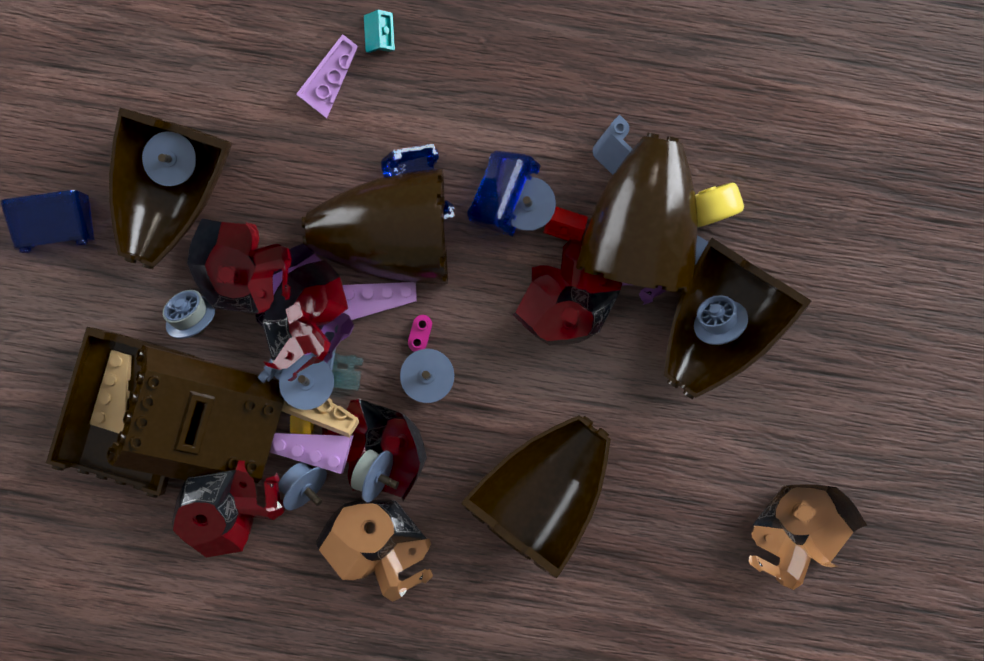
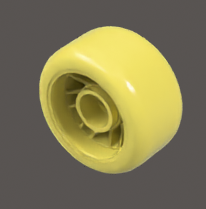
[695,182,744,228]

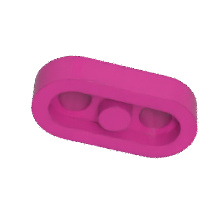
[408,315,432,352]

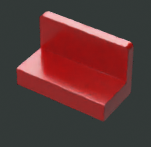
[543,207,588,241]

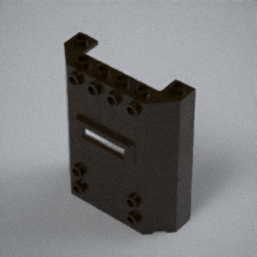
[46,327,205,498]
[107,345,284,483]

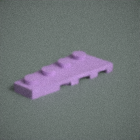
[296,34,358,119]

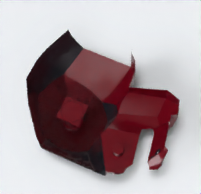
[187,218,292,314]
[510,239,622,346]
[262,260,348,382]
[322,399,427,501]
[172,460,285,558]

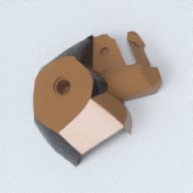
[749,484,867,590]
[316,499,433,602]

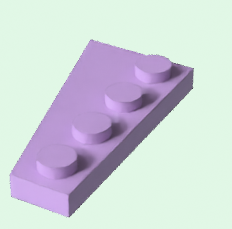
[342,282,417,320]
[269,433,353,474]

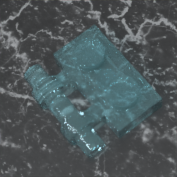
[332,353,363,391]

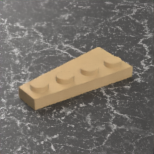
[90,350,132,433]
[281,398,359,438]

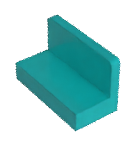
[364,10,395,53]

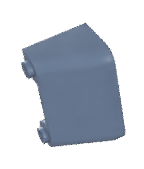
[592,115,632,175]

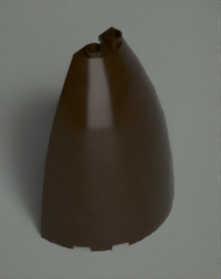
[109,107,232,269]
[576,133,698,292]
[302,169,448,284]
[664,238,812,400]
[461,415,611,578]

